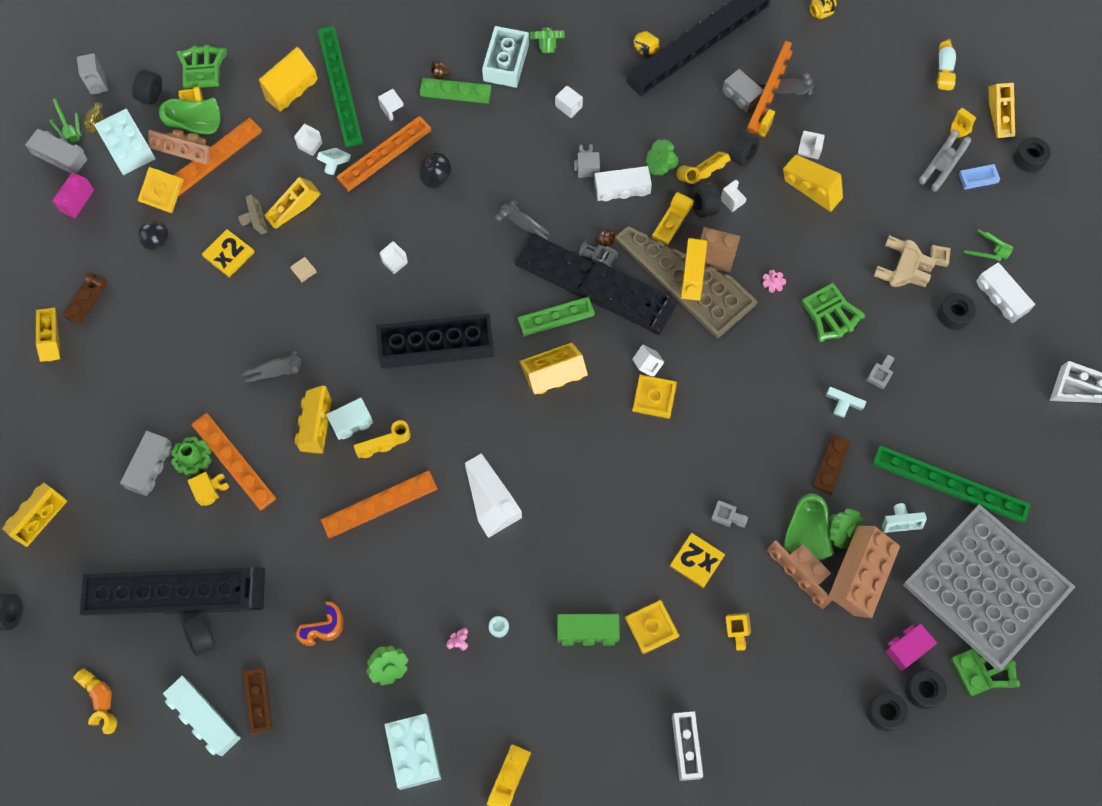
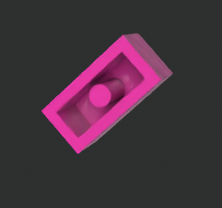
[52,172,94,218]
[885,624,937,671]

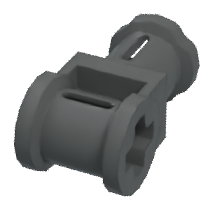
[579,241,618,268]

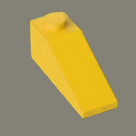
[988,83,1015,138]
[264,177,321,229]
[681,238,707,300]
[36,308,60,362]

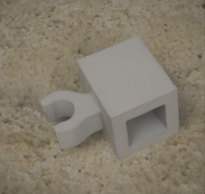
[574,144,600,178]

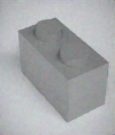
[77,53,108,94]
[722,69,764,112]

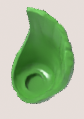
[159,97,221,134]
[784,494,834,560]

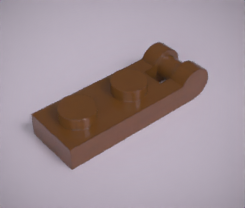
[63,273,107,325]

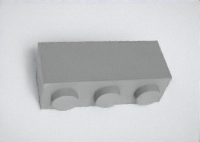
[25,129,88,174]
[120,431,173,497]

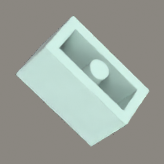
[326,398,373,440]

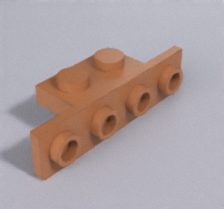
[148,129,210,164]
[767,540,832,609]

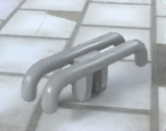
[919,130,971,192]

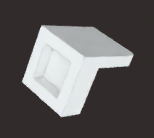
[555,86,583,118]
[378,89,404,121]
[295,124,323,156]
[798,131,825,159]
[721,180,746,212]
[380,241,408,274]
[633,345,664,377]

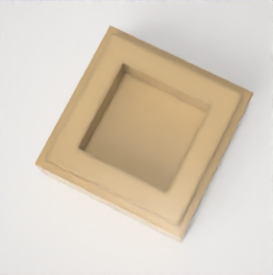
[930,245,951,267]
[290,257,317,283]

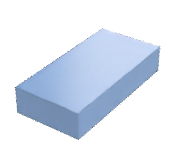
[958,164,1000,190]

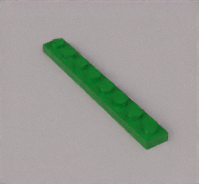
[317,26,363,148]
[872,445,1031,524]

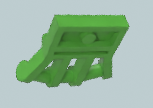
[176,44,227,89]
[801,283,865,342]
[950,649,1020,697]

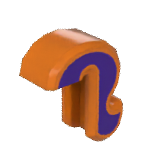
[296,601,344,646]

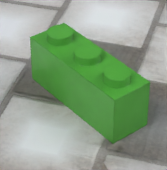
[557,614,620,646]

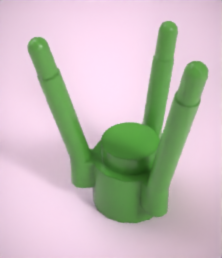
[49,98,82,144]
[963,229,1013,261]

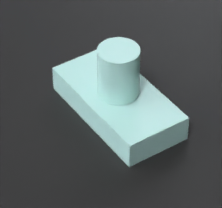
[317,148,351,175]
[826,387,867,418]
[882,503,927,533]

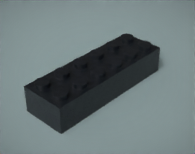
[376,313,494,369]

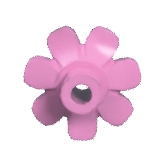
[762,270,786,293]
[446,628,469,651]

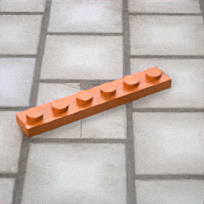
[747,41,793,135]
[336,116,431,192]
[174,117,262,196]
[191,413,276,511]
[320,471,438,539]

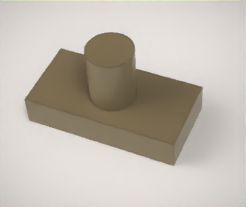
[238,194,268,235]

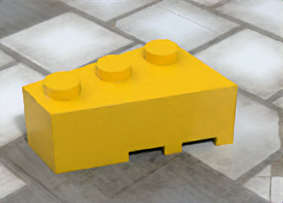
[783,154,843,212]

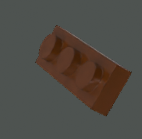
[813,434,851,495]
[243,668,273,735]

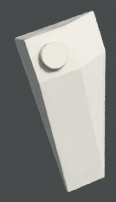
[465,453,522,538]

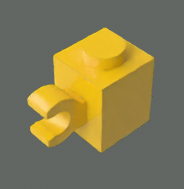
[187,472,229,506]
[726,613,751,650]

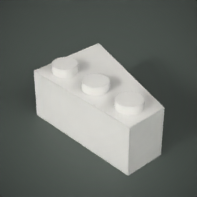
[1050,361,1102,403]

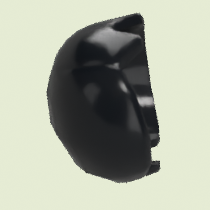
[139,221,168,250]

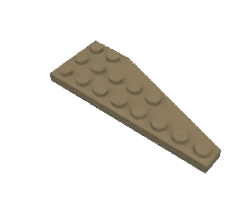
[615,226,758,339]

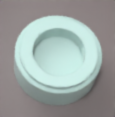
[489,616,509,638]

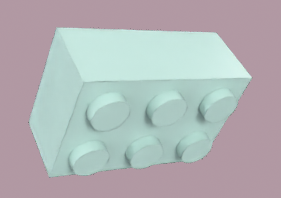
[482,26,529,88]
[94,109,155,175]
[385,714,441,790]

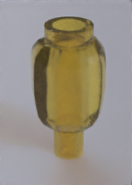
[84,103,104,134]

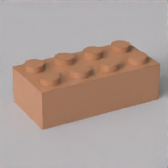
[828,525,900,618]

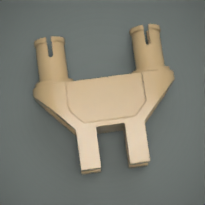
[873,235,936,287]

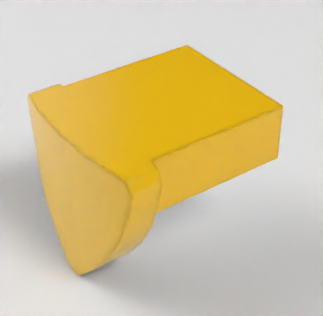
[178,86,203,101]
[950,108,976,138]
[757,109,775,137]

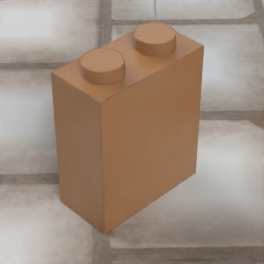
[701,227,740,272]

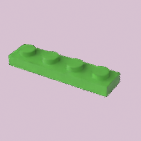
[420,78,491,104]
[518,297,595,337]

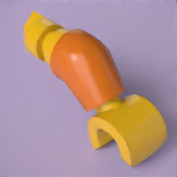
[73,668,117,734]

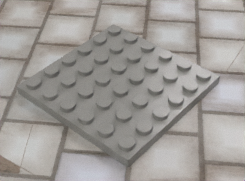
[903,504,1075,672]

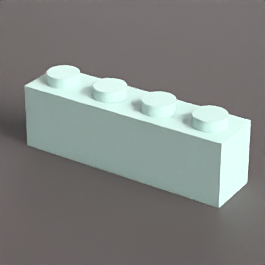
[163,676,241,756]

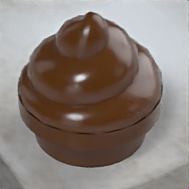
[431,61,449,79]
[595,229,615,247]

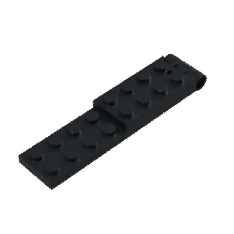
[515,233,678,335]
[80,567,265,616]

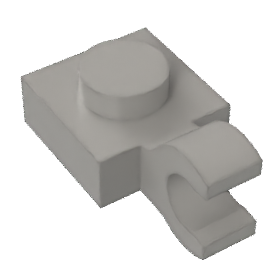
[866,355,895,390]
[711,500,748,528]

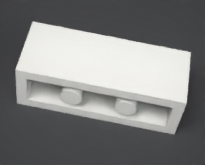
[594,166,652,201]
[976,262,1035,323]
[672,711,703,781]

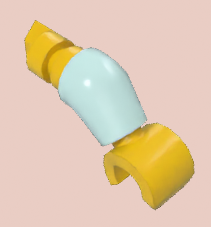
[936,39,956,90]

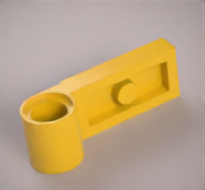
[677,152,731,184]
[652,192,694,246]
[354,420,411,458]
[487,745,531,806]

